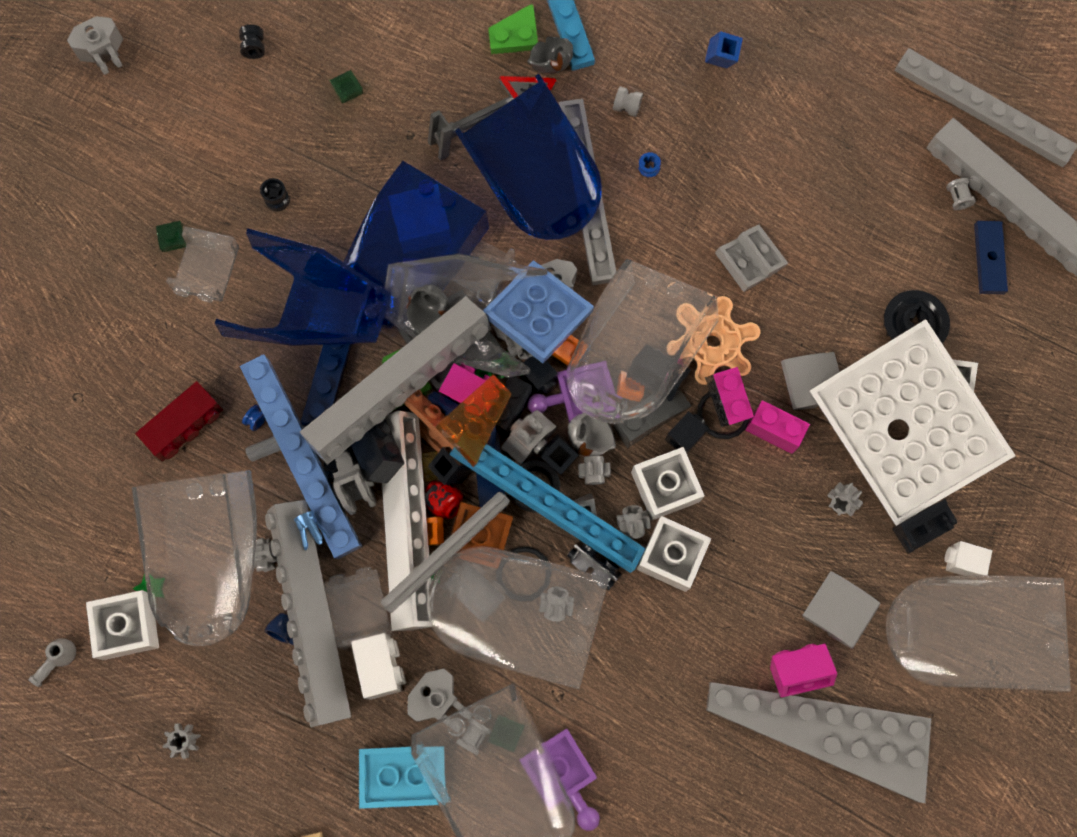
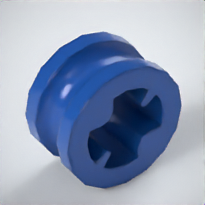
[639,153,661,177]
[242,405,266,431]

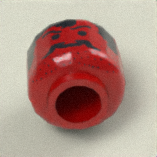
[425,481,463,519]

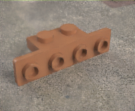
[404,389,463,452]

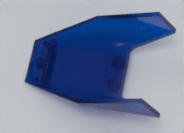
[214,228,391,346]

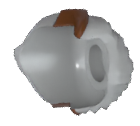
[568,412,616,456]

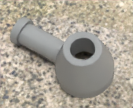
[28,638,76,687]

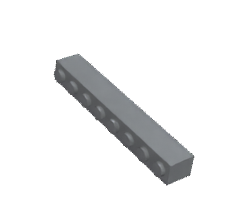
[926,118,1077,276]
[300,296,491,465]
[265,500,351,728]

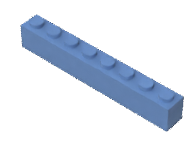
[240,354,363,559]

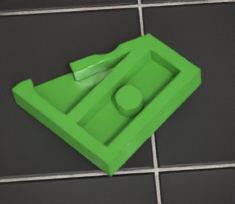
[488,5,538,54]

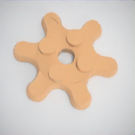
[667,296,760,385]

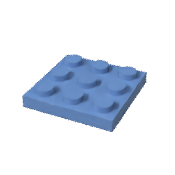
[483,260,594,363]

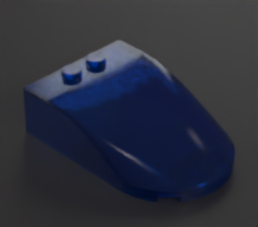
[455,74,602,240]
[339,161,489,328]

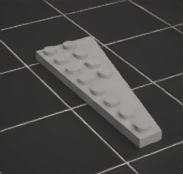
[706,682,931,803]

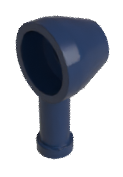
[264,613,294,645]

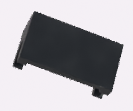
[892,499,957,554]

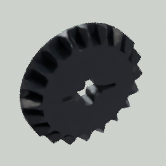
[883,290,950,343]

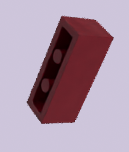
[135,381,223,462]

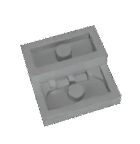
[715,225,788,292]
[781,352,839,410]
[803,571,881,649]

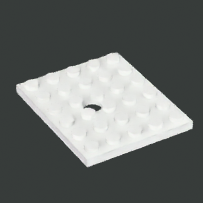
[809,319,1015,526]

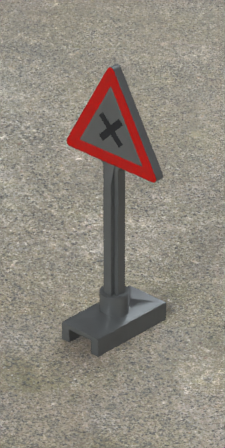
[428,76,556,161]

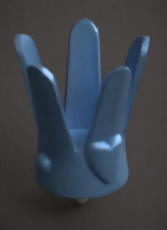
[294,508,330,551]

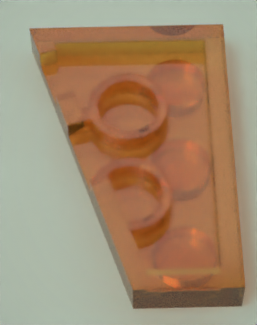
[436,374,512,467]

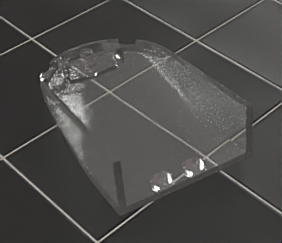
[567,259,719,423]
[132,470,257,646]
[427,546,609,689]
[886,575,1071,693]
[411,683,575,837]

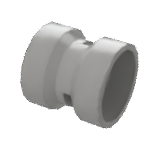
[613,86,643,117]

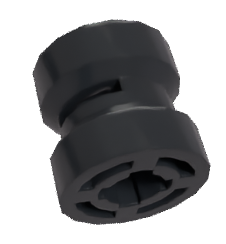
[239,24,265,59]
[260,178,290,212]

